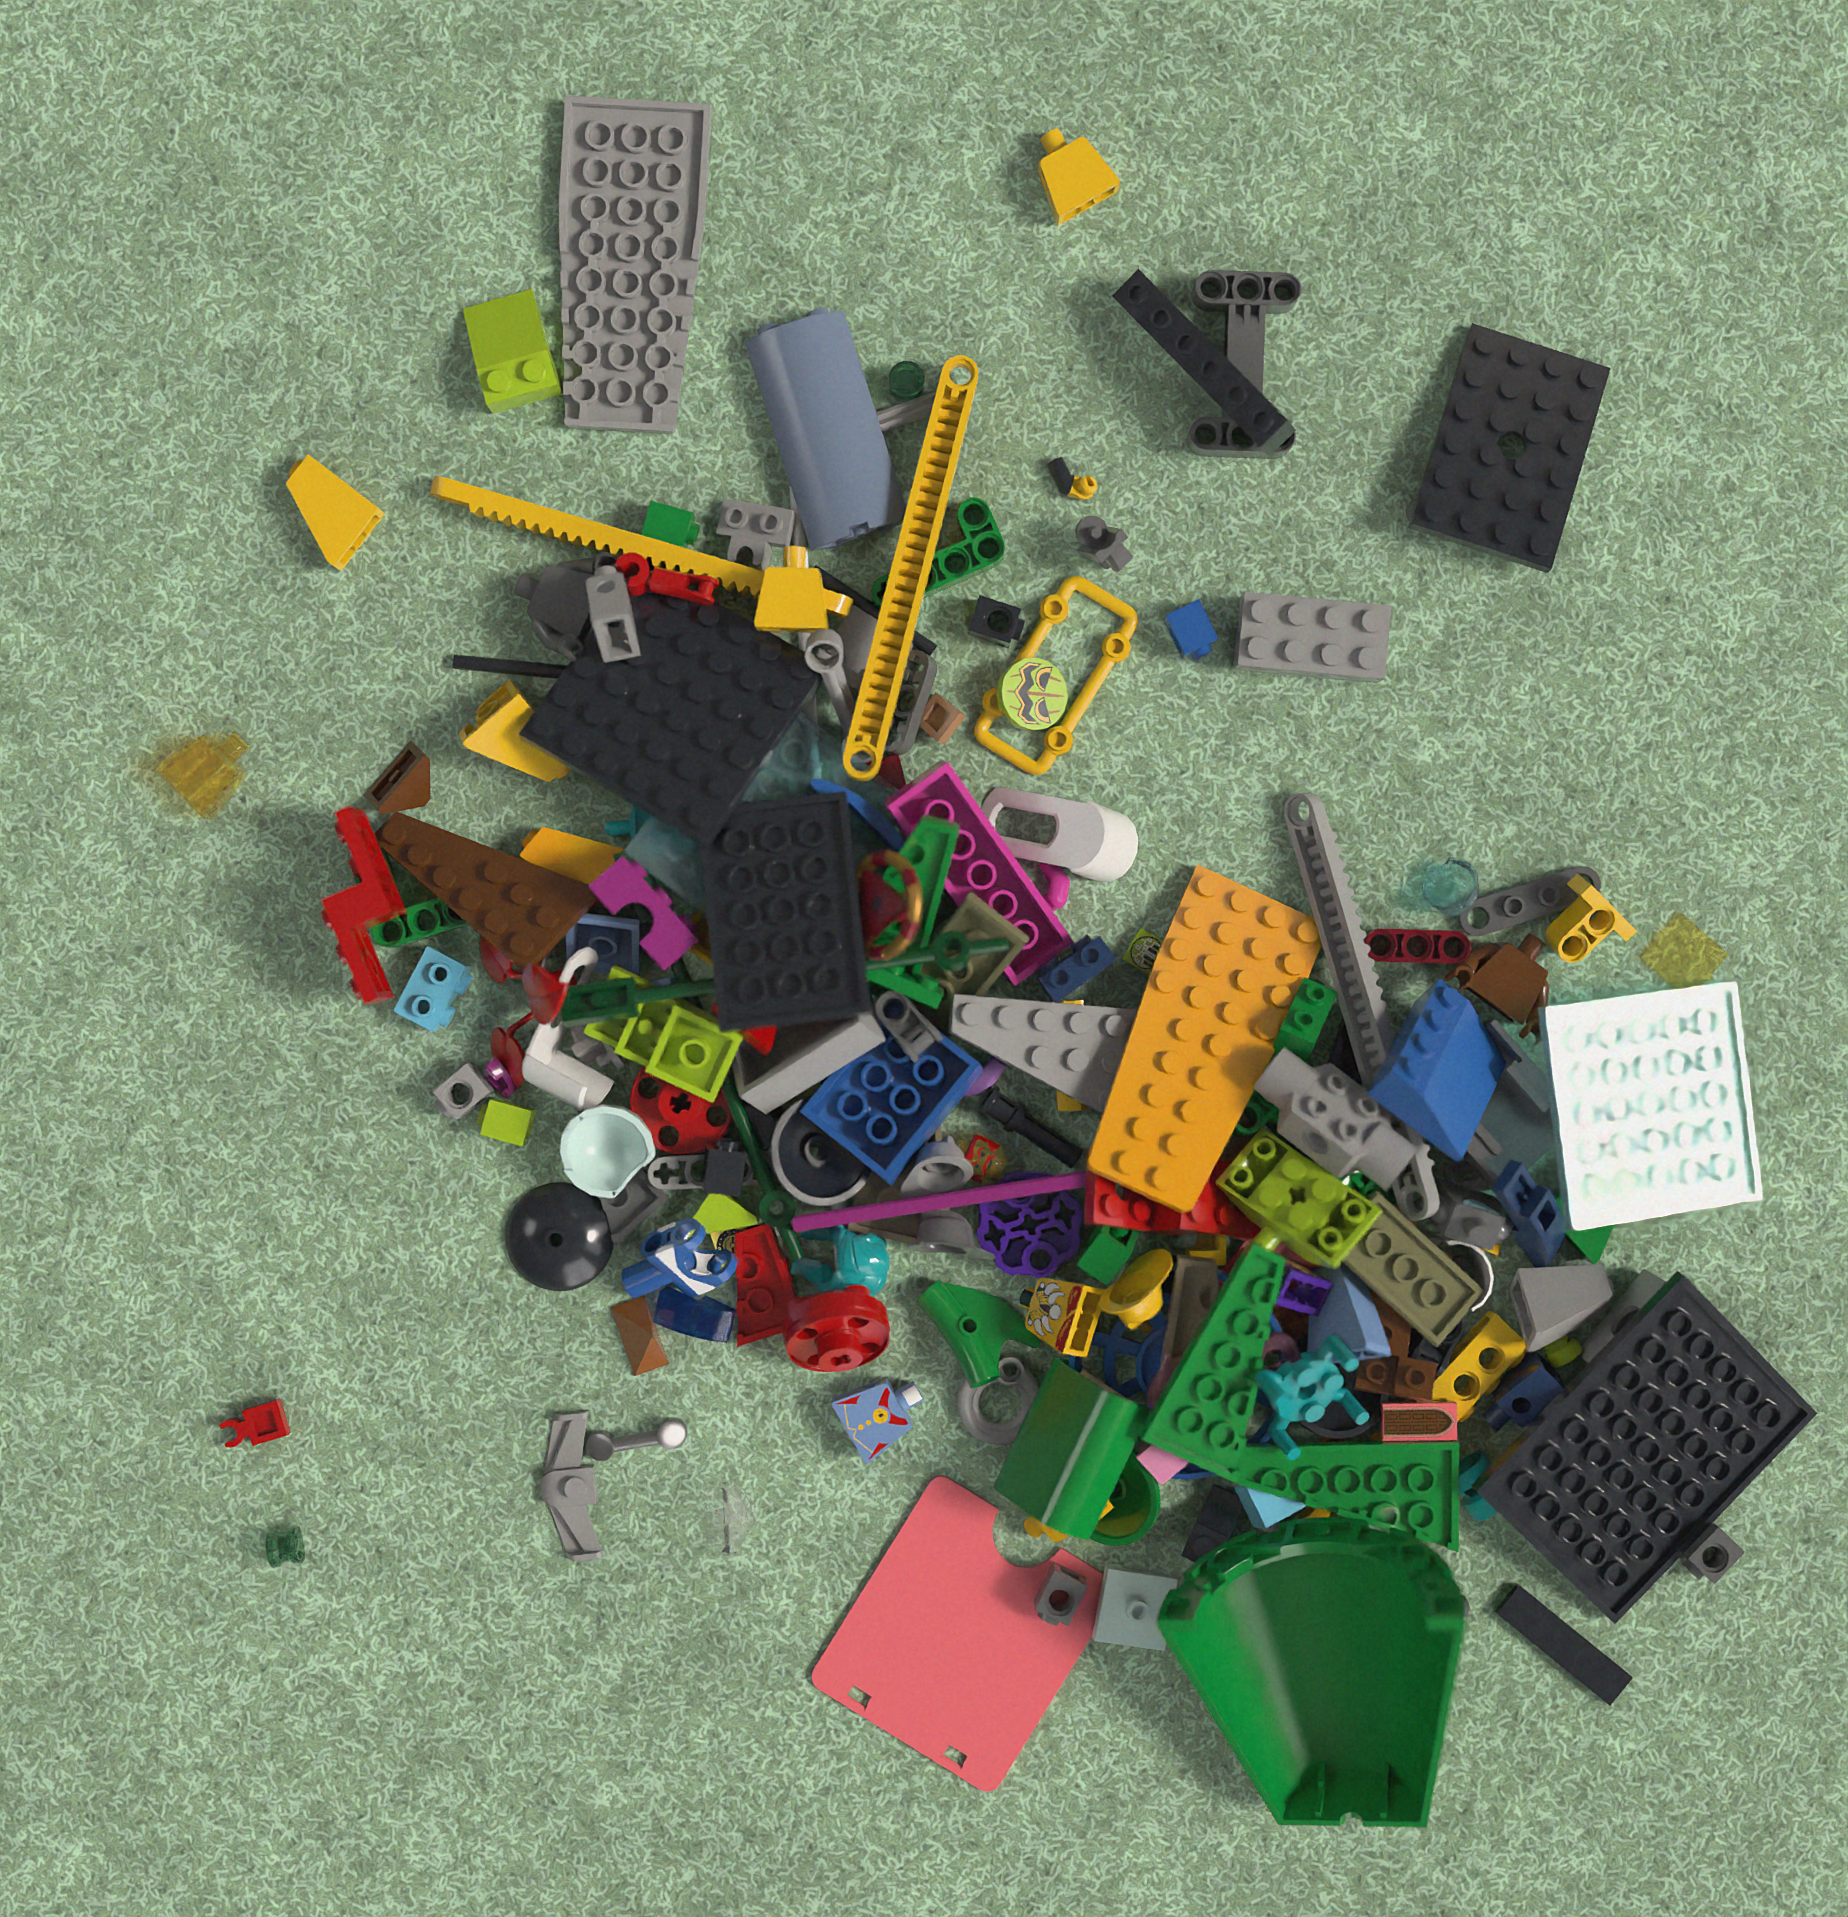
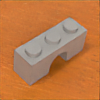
[1578,1269,1666,1364]

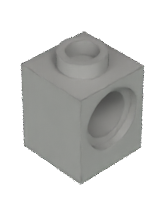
[433,1062,495,1120]

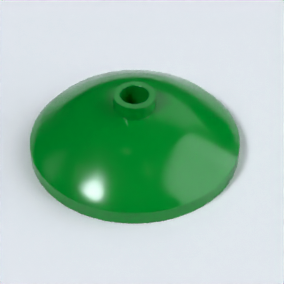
[1090,1448,1161,1546]

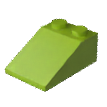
[463,288,563,414]

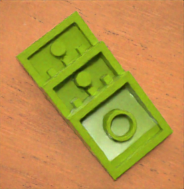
[583,965,743,1103]

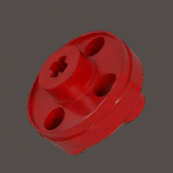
[630,1066,735,1155]
[782,1285,890,1372]

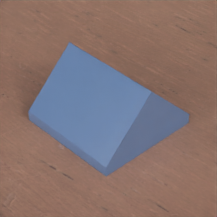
[566,914,646,976]

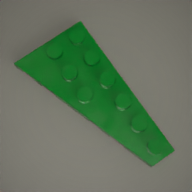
[860,815,960,1008]
[1237,1440,1459,1552]

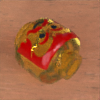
[957,1132,1008,1186]

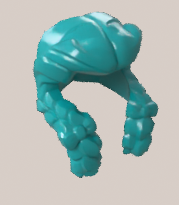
[790,1225,890,1297]

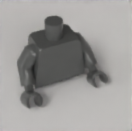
[514,552,618,662]

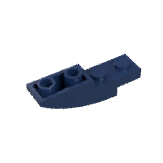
[1491,1159,1566,1268]

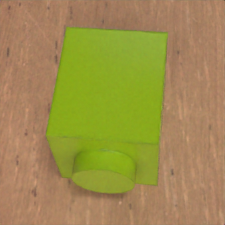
[477,1098,537,1147]

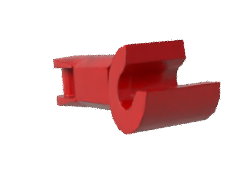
[615,552,719,606]

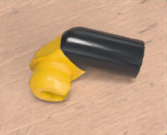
[1047,457,1097,500]

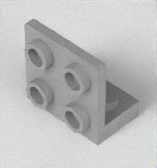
[815,606,913,695]

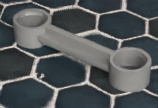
[805,629,872,764]

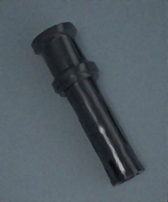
[977,1085,1083,1169]

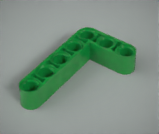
[350,849,469,948]

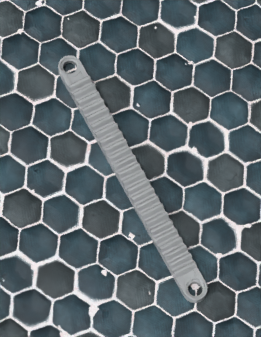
[1284,792,1440,1221]

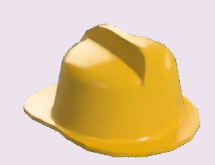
[1099,1249,1173,1329]

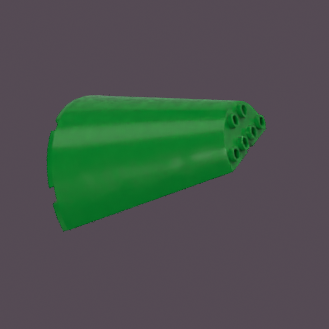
[1156,1517,1467,1828]

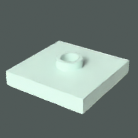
[1092,1566,1178,1651]

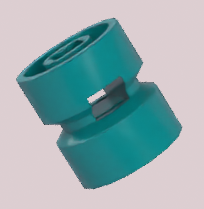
[1459,1451,1498,1522]

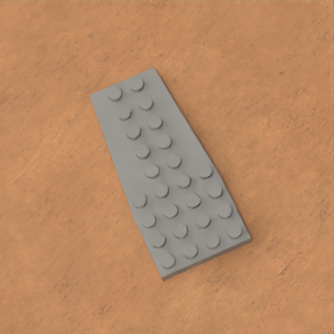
[559,95,712,434]

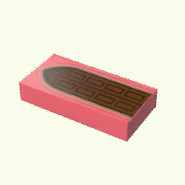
[1380,1401,1457,1441]

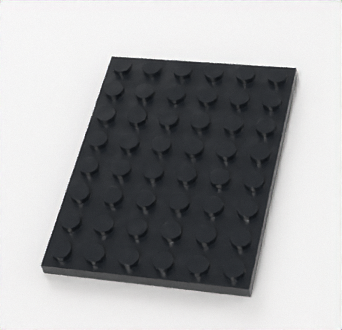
[1471,1271,1818,1624]

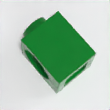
[641,500,700,548]

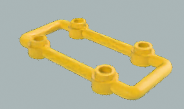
[974,575,1138,775]

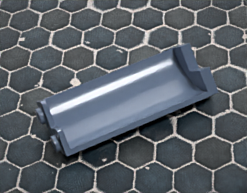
[745,307,906,551]

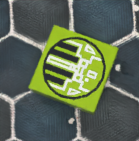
[1121,928,1162,975]

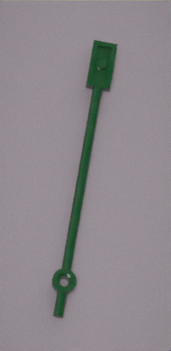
[613,841,804,1262]
[561,931,1009,1027]

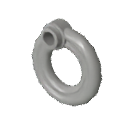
[957,1354,1040,1445]

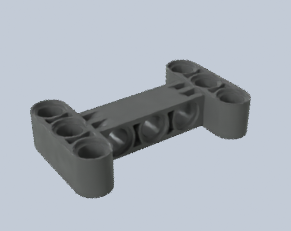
[1186,270,1302,459]

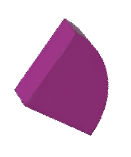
[483,1057,517,1099]

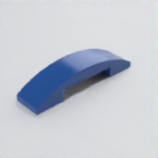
[807,778,904,867]

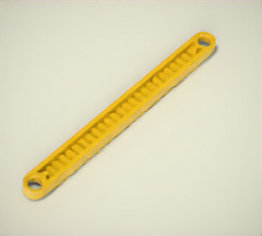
[843,355,978,781]
[429,476,853,618]

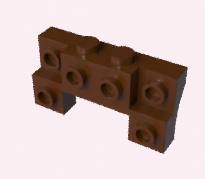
[1353,1252,1452,1402]

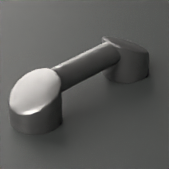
[586,1417,688,1462]

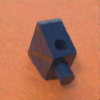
[1482,1351,1565,1431]

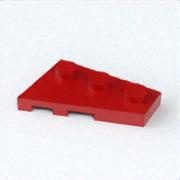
[735,1222,799,1347]

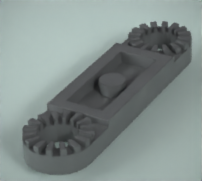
[1458,866,1601,936]

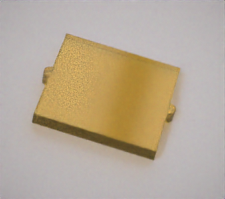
[1641,913,1729,1000]

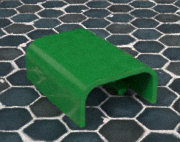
[993,1356,1151,1541]

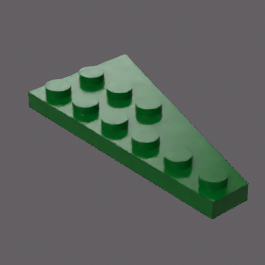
[1139,1239,1285,1484]

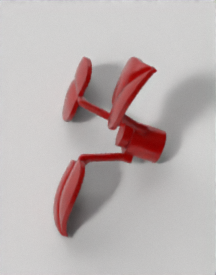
[479,935,577,1089]

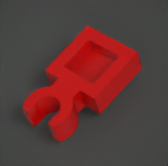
[219,1398,291,1448]

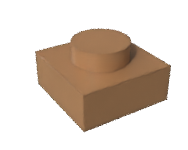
[919,692,966,745]

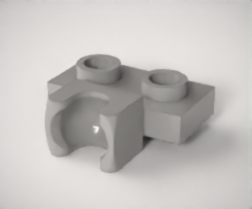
[716,499,796,571]

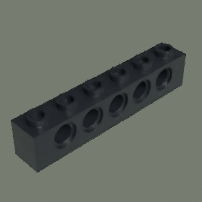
[1112,269,1296,456]

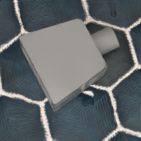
[586,566,640,663]

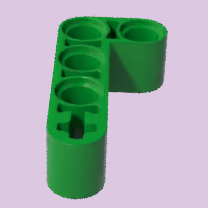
[871,497,1005,609]

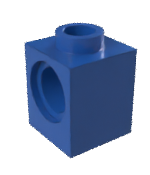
[1163,599,1218,661]

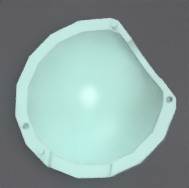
[560,1104,655,1198]

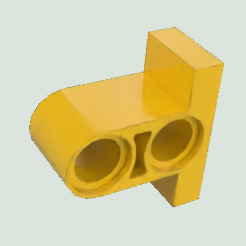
[1544,874,1637,963]

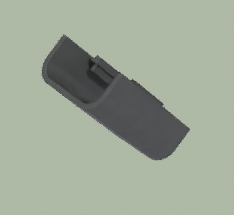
[1463,1019,1590,1188]

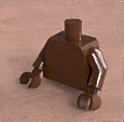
[1445,933,1549,1045]

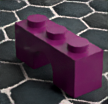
[588,856,698,971]

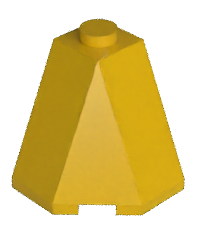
[458,679,571,782]

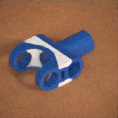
[621,1218,737,1298]

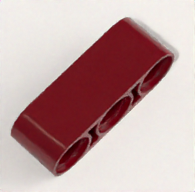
[1363,929,1471,964]

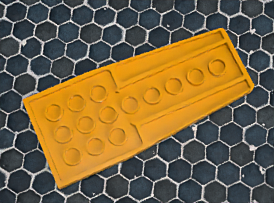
[1086,864,1322,1213]

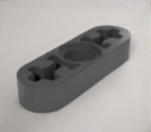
[884,650,937,756]

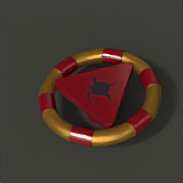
[856,850,922,961]

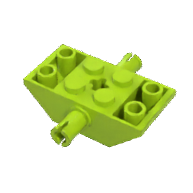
[1216,1128,1382,1269]

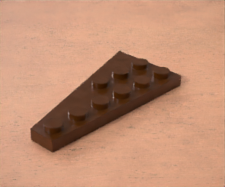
[374,812,599,972]

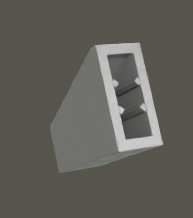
[1509,1264,1614,1352]

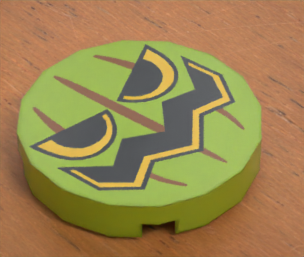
[996,657,1068,731]

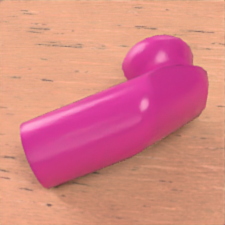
[1038,862,1070,911]

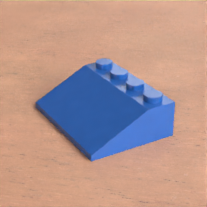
[1367,978,1506,1162]
[800,1002,983,1186]

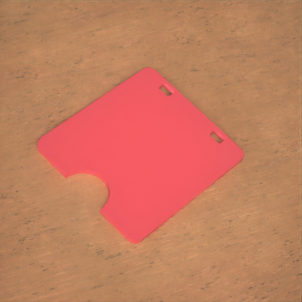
[812,1475,1104,1792]

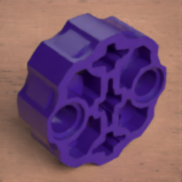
[976,1169,1083,1278]

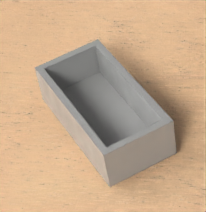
[1233,592,1392,683]
[732,989,885,1114]

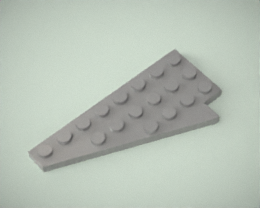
[948,994,1137,1114]

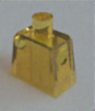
[155,731,251,820]

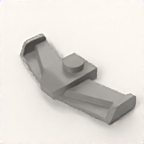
[540,1410,604,1561]

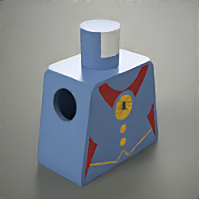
[831,1377,924,1464]

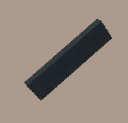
[1495,1583,1633,1706]

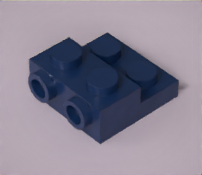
[1037,934,1117,1003]

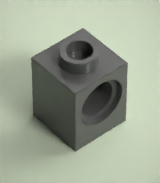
[1682,1523,1745,1584]
[1034,1561,1088,1626]

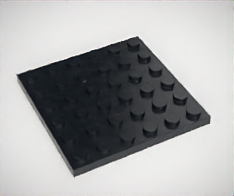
[519,564,823,848]

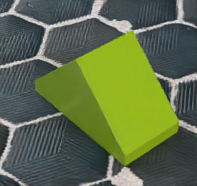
[687,1193,760,1238]

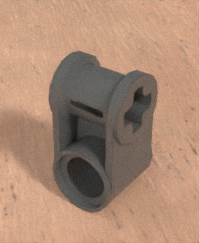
[876,991,943,1063]

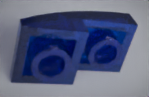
[653,1286,736,1343]

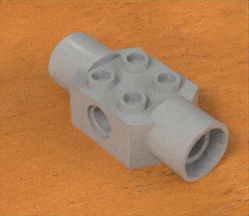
[1253,1047,1418,1190]

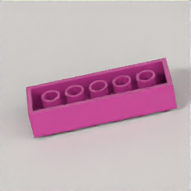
[881,760,1074,986]

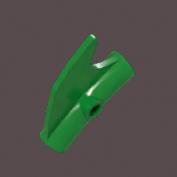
[916,1279,1040,1388]

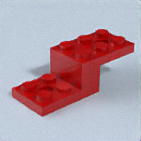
[321,806,407,1004]
[1084,1149,1262,1241]

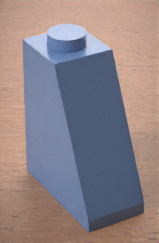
[1308,1261,1390,1363]

